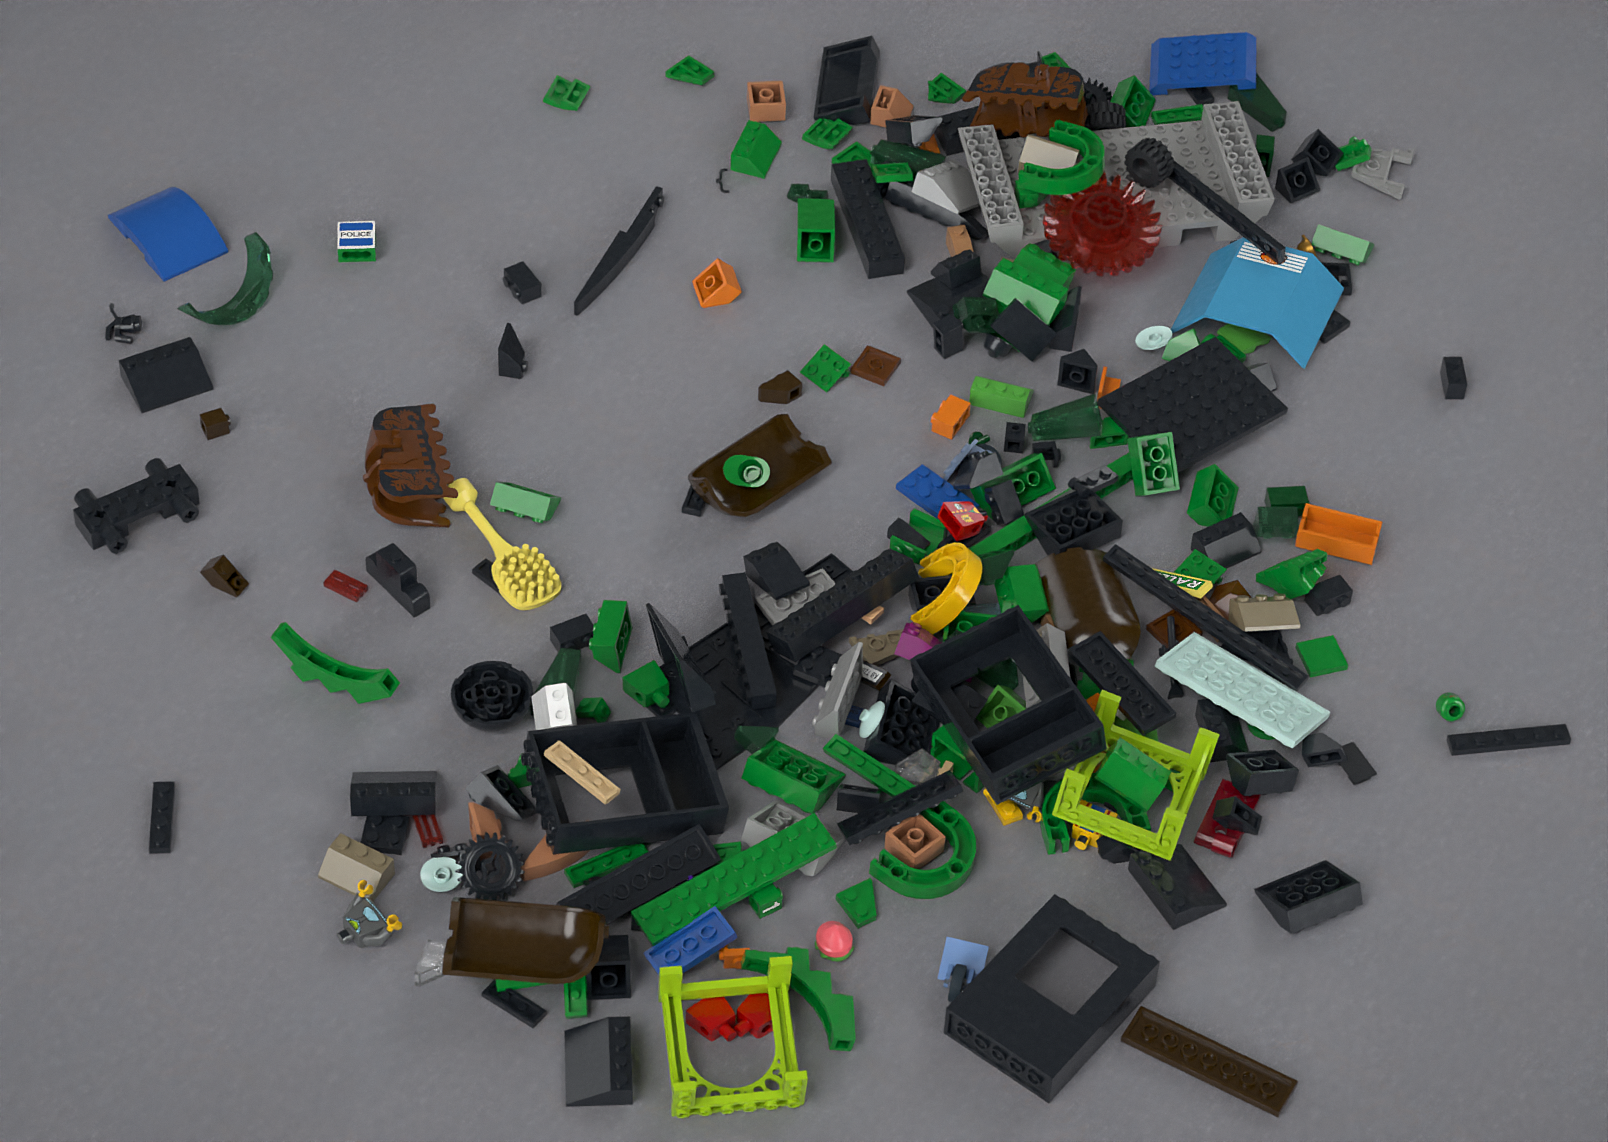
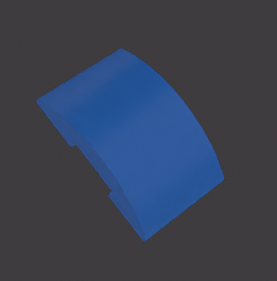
[108,187,228,282]

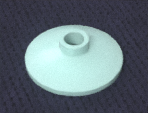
[1135,326,1173,350]
[859,701,885,738]
[420,857,462,892]

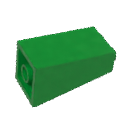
[797,198,835,262]

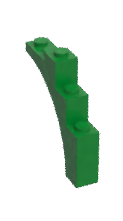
[271,622,400,704]
[741,947,856,1052]

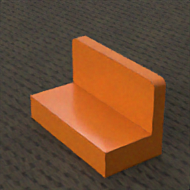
[1096,366,1121,409]

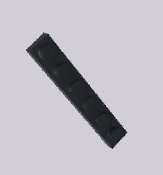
[1446,724,1571,756]

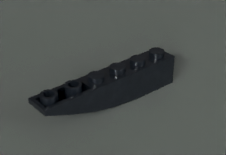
[885,181,989,239]

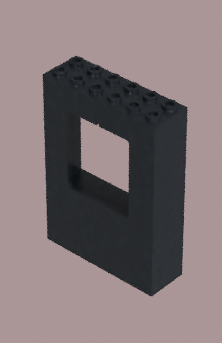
[910,605,1107,805]
[521,712,729,855]
[943,894,1160,1103]

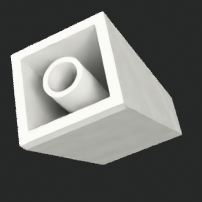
[531,683,577,730]

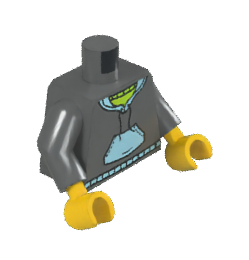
[983,782,1044,822]
[337,880,402,948]

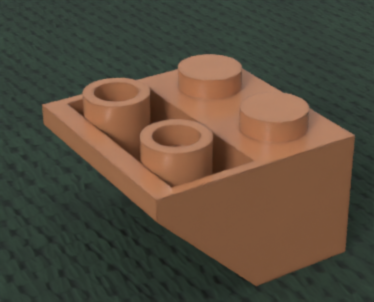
[870,85,914,127]

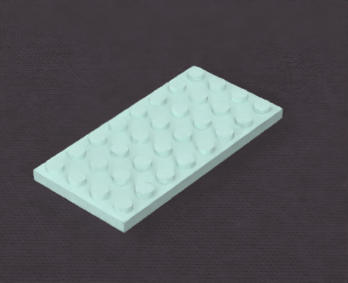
[1154,632,1330,748]

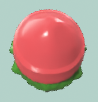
[815,921,854,962]

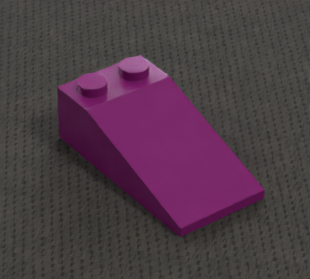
[894,622,972,683]

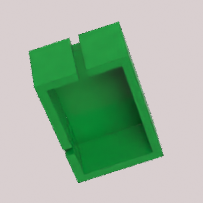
[930,726,984,793]

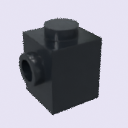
[1003,422,1026,454]

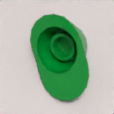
[723,455,770,488]

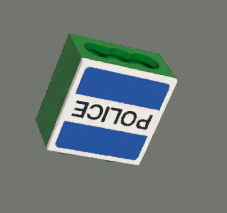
[337,221,376,262]

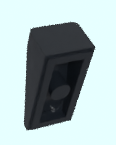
[887,517,931,550]

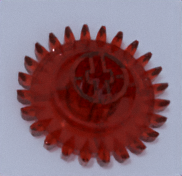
[1042,172,1162,277]

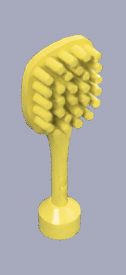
[443,478,561,610]

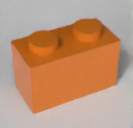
[930,394,971,440]

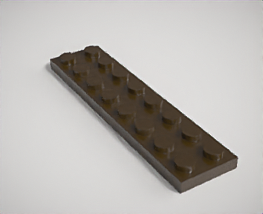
[1121,1006,1298,1117]

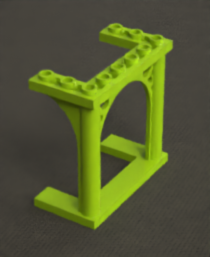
[1052,690,1220,861]
[658,956,808,1118]

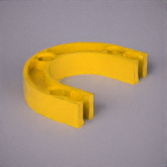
[910,543,982,635]

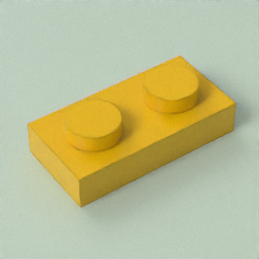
[985,794,1023,826]

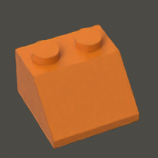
[692,258,742,308]

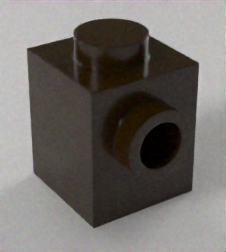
[199,408,231,440]

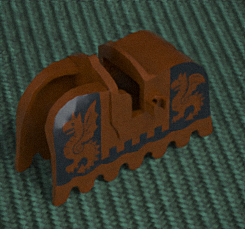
[962,62,1087,137]
[363,403,458,528]

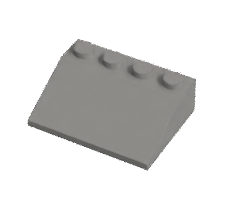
[911,160,980,214]
[812,642,863,739]
[741,800,846,877]

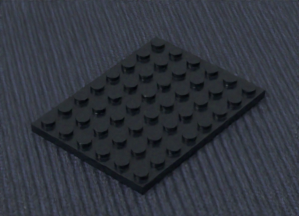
[1097,337,1288,473]

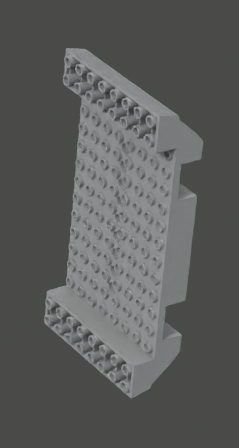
[958,101,1275,258]

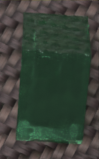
[734,726,779,754]

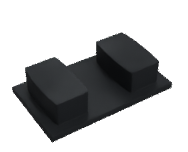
[1338,742,1377,785]

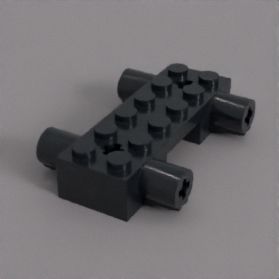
[73,458,200,555]

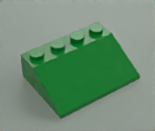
[741,739,846,814]

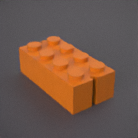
[1295,503,1382,565]

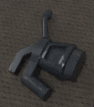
[105,303,142,344]

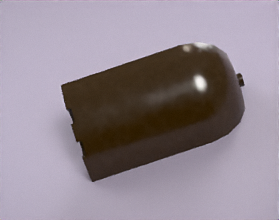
[688,414,832,517]
[1035,547,1141,660]
[442,897,610,984]

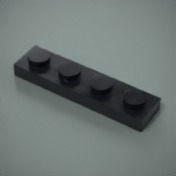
[149,781,175,854]

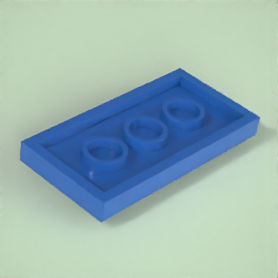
[896,464,980,519]
[643,906,738,975]

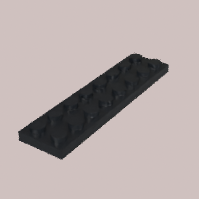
[556,824,721,925]

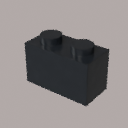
[502,261,542,305]
[933,314,964,359]
[1440,357,1467,399]
[984,479,1024,525]
[1304,574,1353,616]
[550,614,594,656]

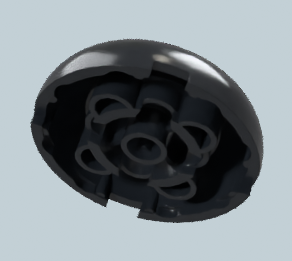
[451,661,533,731]

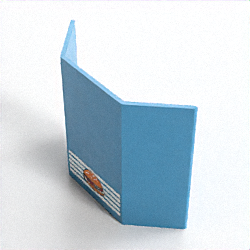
[1171,237,1344,369]

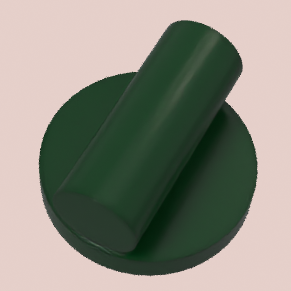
[969,431,990,445]

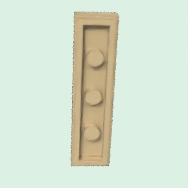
[544,740,621,805]

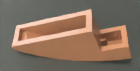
[520,820,590,881]

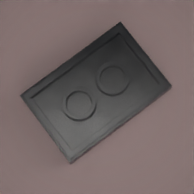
[990,297,1057,362]

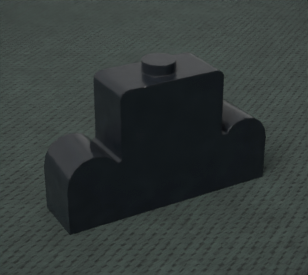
[365,543,430,618]

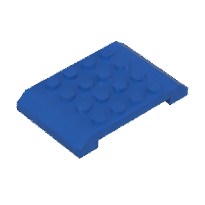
[1149,32,1257,96]

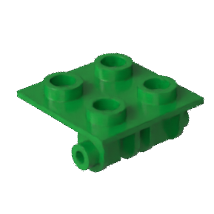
[800,344,851,393]
[1173,549,1227,585]

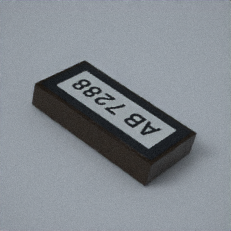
[860,660,891,691]

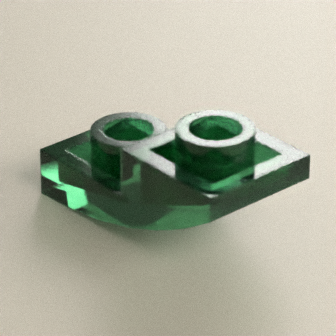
[787,184,829,203]

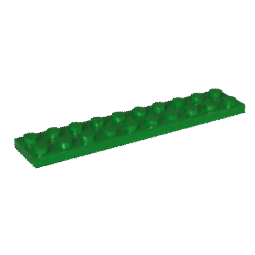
[631,813,837,947]

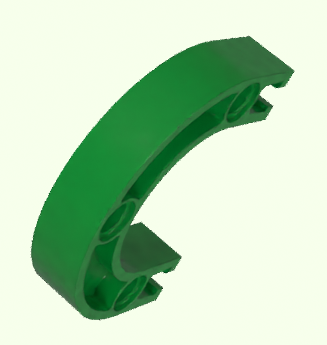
[1018,120,1105,195]
[1040,773,1151,855]
[869,801,976,899]

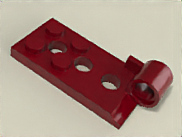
[1193,779,1261,858]

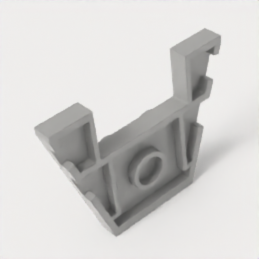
[1351,148,1414,200]

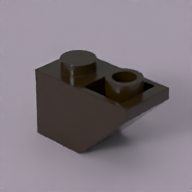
[758,370,802,404]
[200,554,249,597]

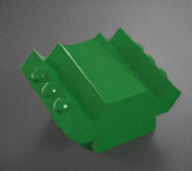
[1256,549,1327,599]

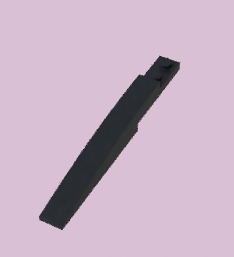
[574,186,665,316]

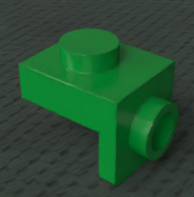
[575,697,611,723]

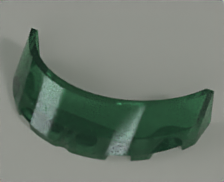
[177,232,273,326]

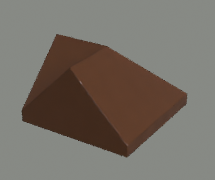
[1209,580,1252,621]

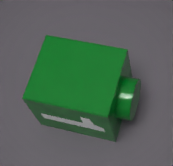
[749,883,783,919]

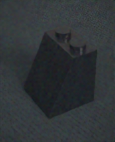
[586,934,631,1000]

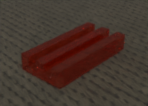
[323,570,368,603]
[412,815,443,848]

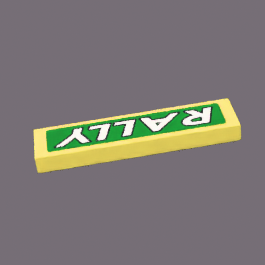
[1152,568,1213,598]

